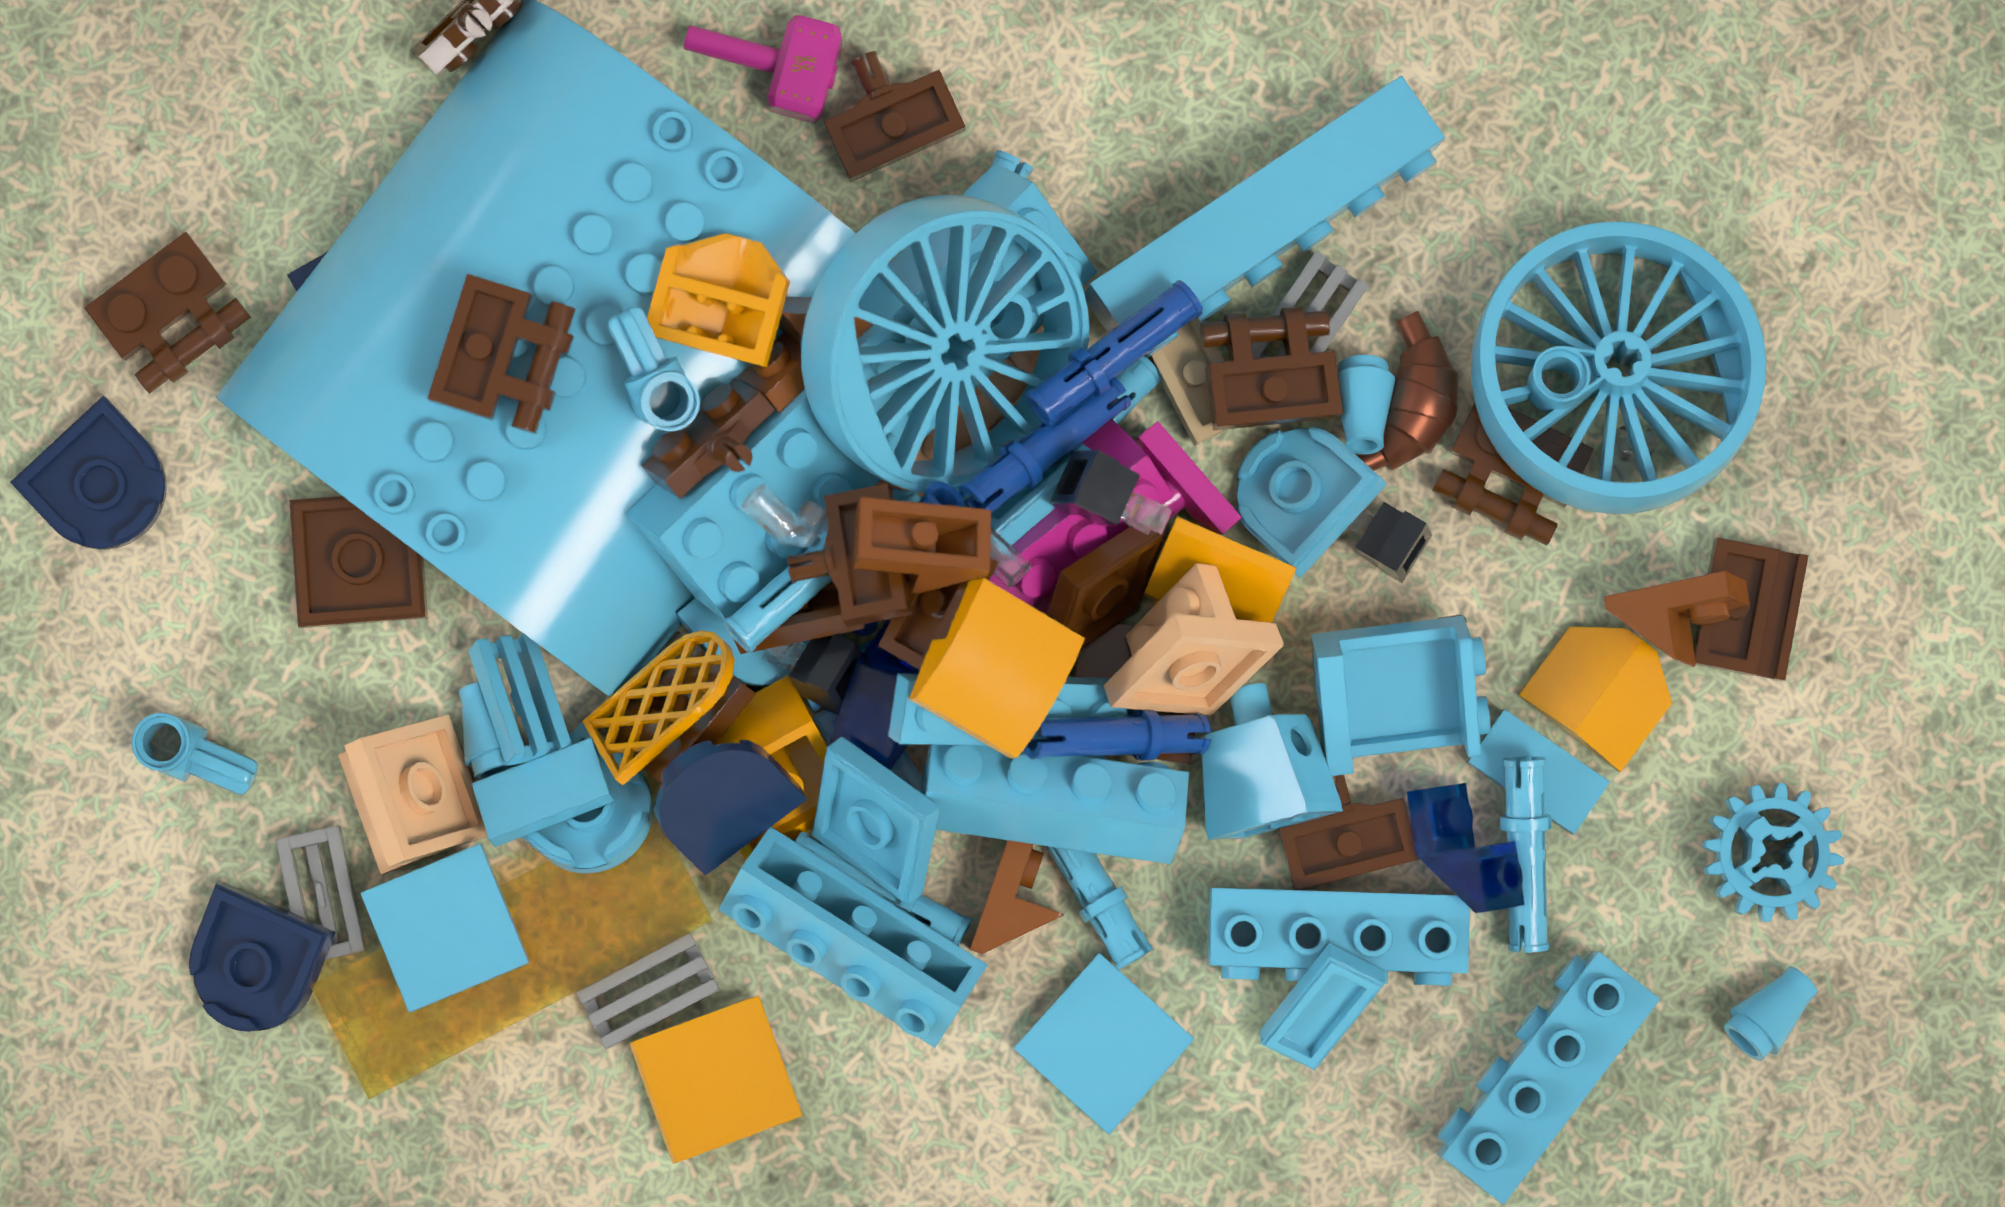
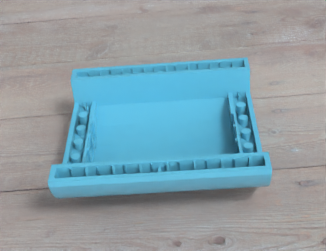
[215,0,889,697]

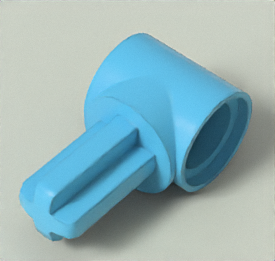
[608,307,700,431]
[132,713,258,795]

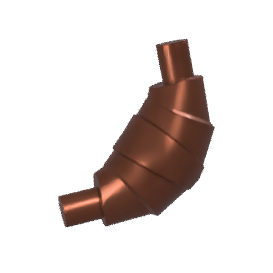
[1354,311,1458,471]

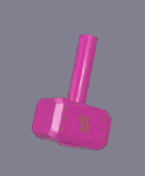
[684,15,843,124]

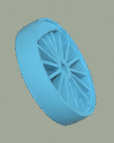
[801,195,1089,493]
[1471,222,1766,514]

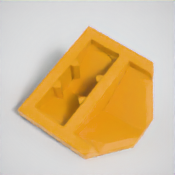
[647,233,790,367]
[1518,627,1672,772]

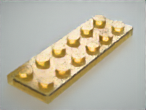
[311,813,714,1099]

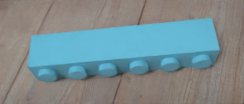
[1084,75,1446,357]

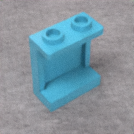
[1310,616,1491,776]

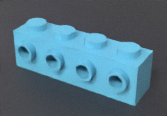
[920,745,1189,864]
[718,827,987,1048]
[1207,888,1470,986]
[1437,951,1660,1205]

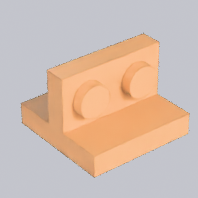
[1103,563,1284,716]
[338,715,488,875]

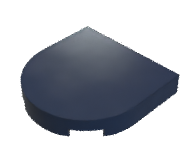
[10,395,167,550]
[654,739,807,876]
[189,882,336,1032]

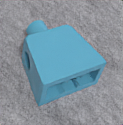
[1202,683,1343,840]

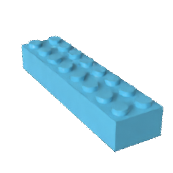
[626,163,1098,620]

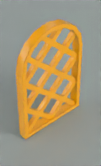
[582,630,735,786]

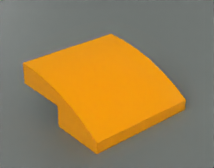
[909,578,1085,758]
[629,995,803,1164]

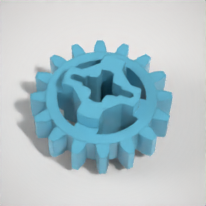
[1701,783,1844,922]

